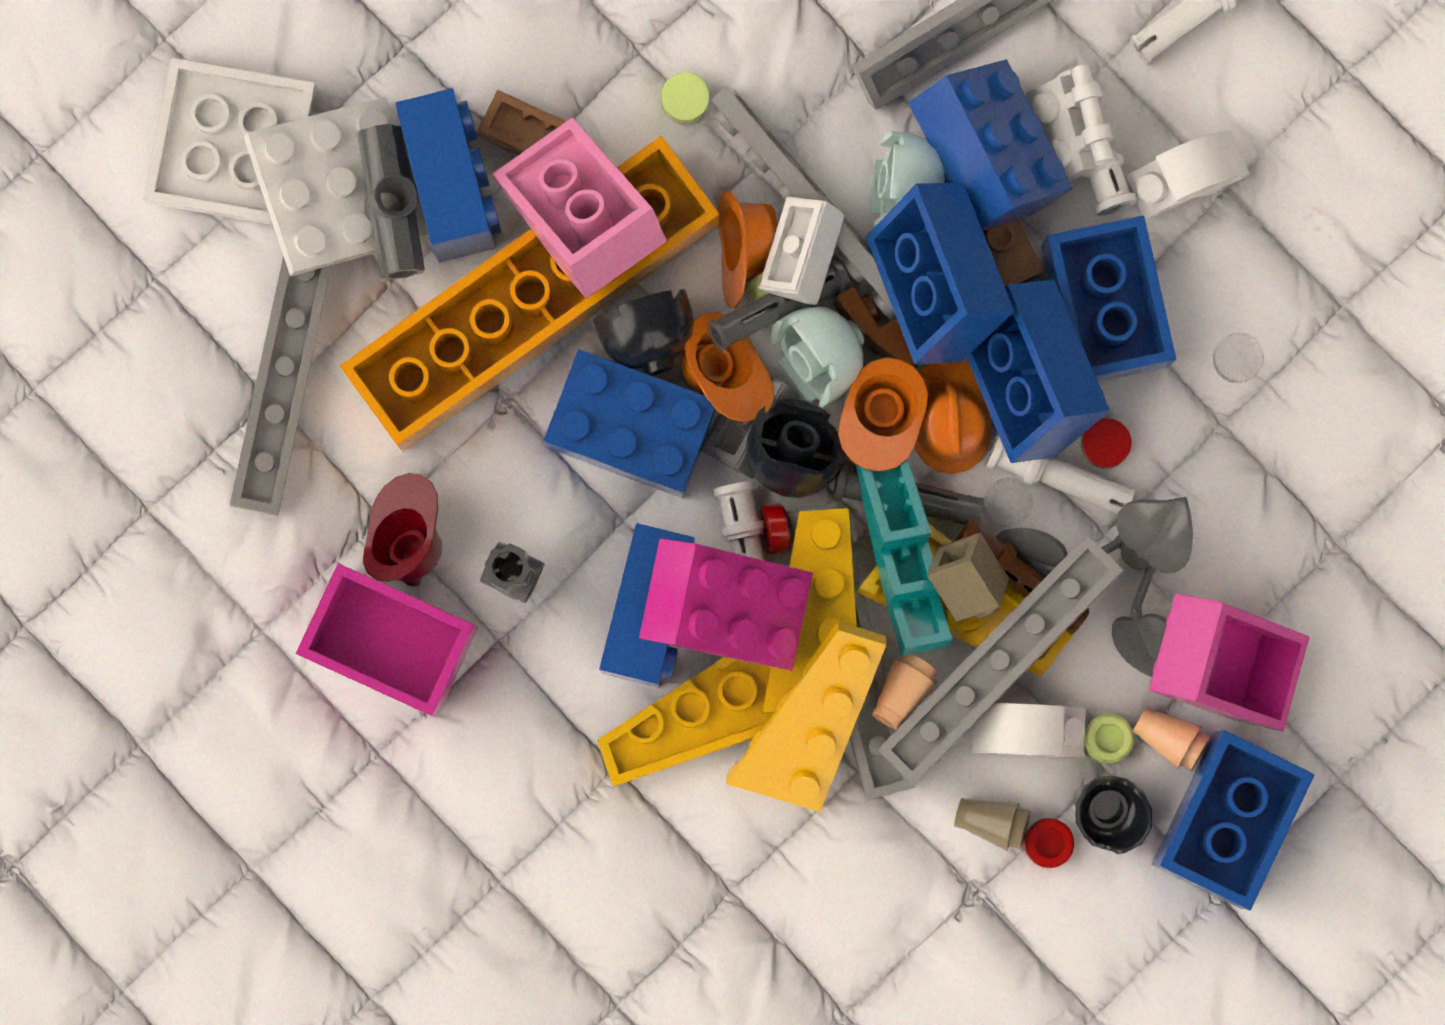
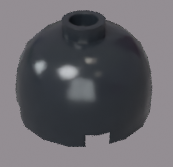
[593,289,694,375]
[746,399,846,498]

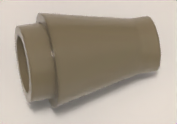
[954,798,1030,851]

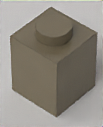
[927,532,1009,622]

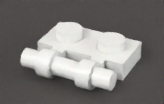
[1026,64,1114,182]

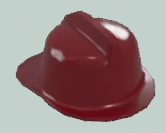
[363,473,442,587]

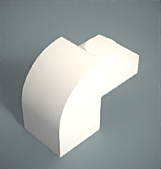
[1125,130,1250,220]
[971,703,1086,758]

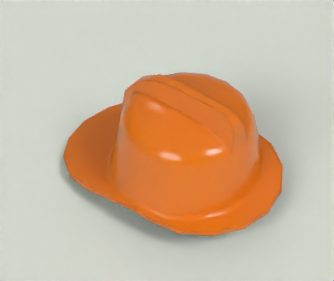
[717,191,778,309]
[681,312,774,423]
[838,358,928,472]
[915,360,991,474]

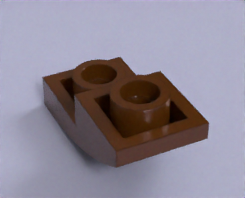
[834,286,919,369]

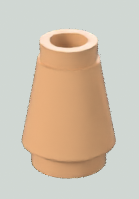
[872,654,938,730]
[1133,707,1211,771]

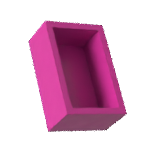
[639,539,813,671]
[295,563,478,718]
[1149,593,1310,732]

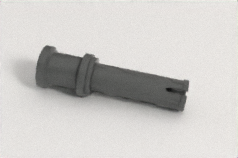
[707,255,851,351]
[832,458,984,525]

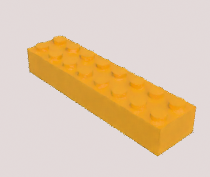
[340,135,720,452]

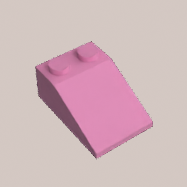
[492,117,667,299]

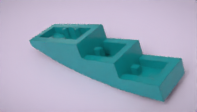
[856,459,952,656]

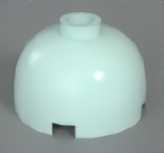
[870,131,948,227]
[771,307,864,408]

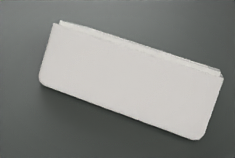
[758,197,844,305]

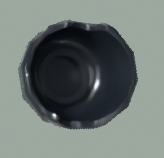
[1075,775,1152,854]

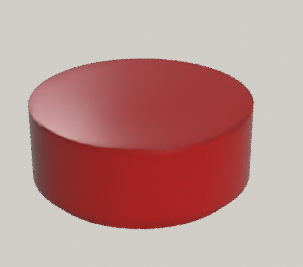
[1081,418,1132,469]
[761,503,790,554]
[1023,818,1074,868]

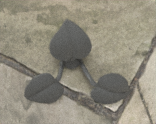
[995,497,1193,677]

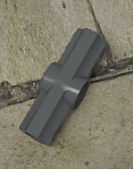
[357,124,425,280]
[480,541,545,603]

